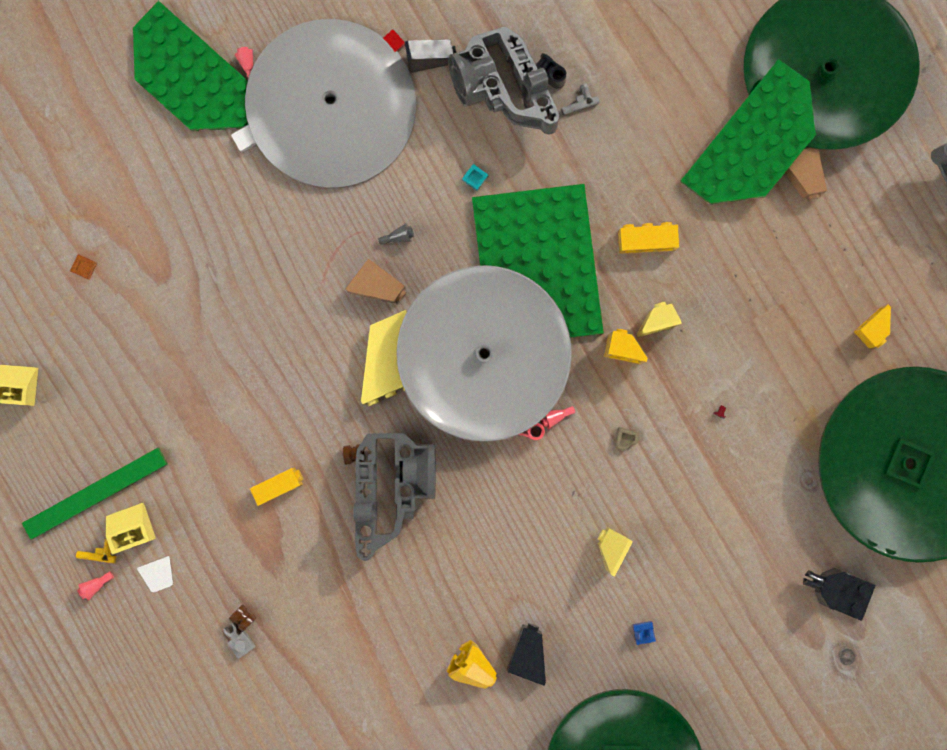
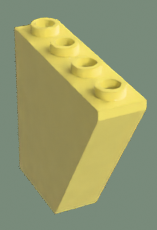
[361,310,407,406]

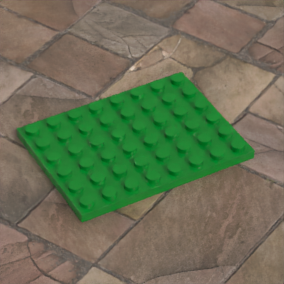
[472,184,604,338]

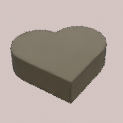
[615,427,639,451]

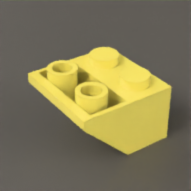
[0,365,38,406]
[106,503,156,555]

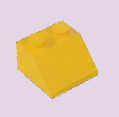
[604,329,648,365]

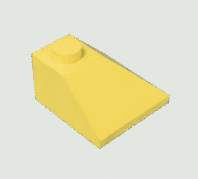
[637,302,682,337]
[598,527,633,577]

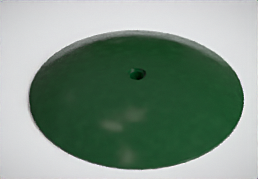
[743,0,920,150]

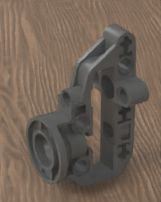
[448,27,559,135]
[353,433,436,561]

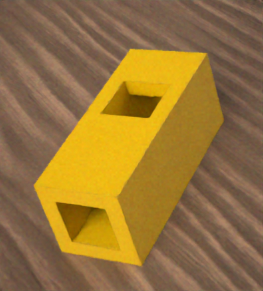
[249,467,303,506]

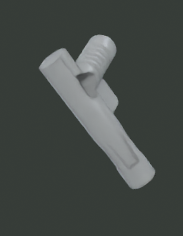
[561,83,599,115]

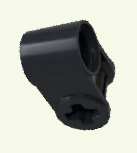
[536,53,567,89]

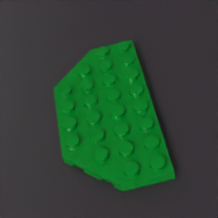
[133,0,248,131]
[681,59,816,205]

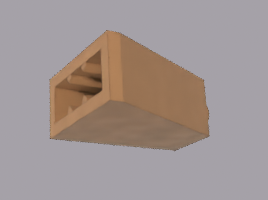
[785,148,827,200]
[345,259,406,303]

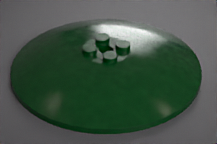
[548,689,702,750]

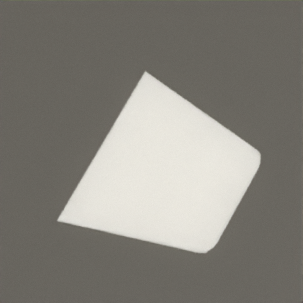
[137,556,173,592]

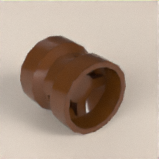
[343,444,365,465]
[229,604,256,632]

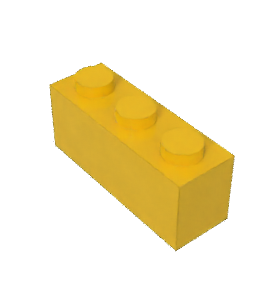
[618,222,679,254]

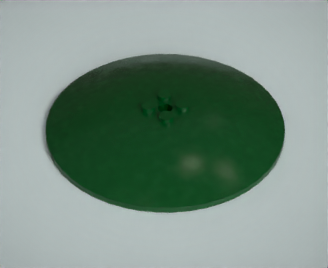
[818,366,947,563]

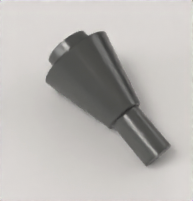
[378,223,414,245]

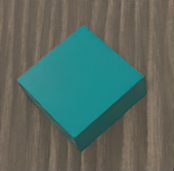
[462,164,488,191]

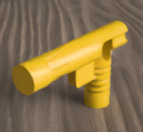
[76,539,117,564]

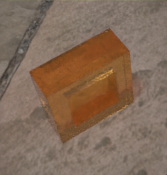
[70,254,97,280]

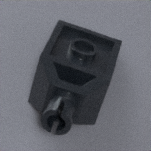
[803,568,876,621]

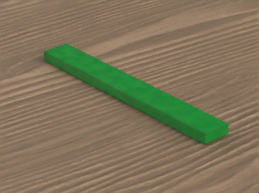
[22,448,168,540]

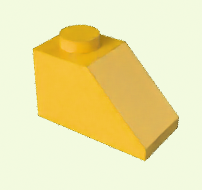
[854,304,891,348]

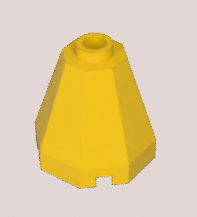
[447,640,497,689]

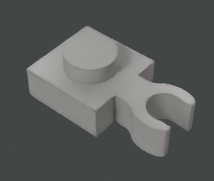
[223,623,256,659]

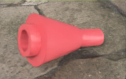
[234,47,254,79]
[540,406,575,429]
[77,571,114,600]

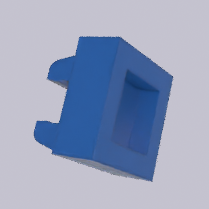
[632,621,656,645]

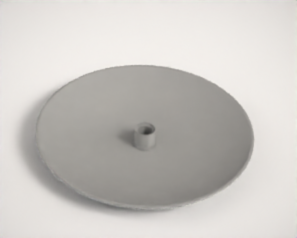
[245,19,416,188]
[397,266,571,441]

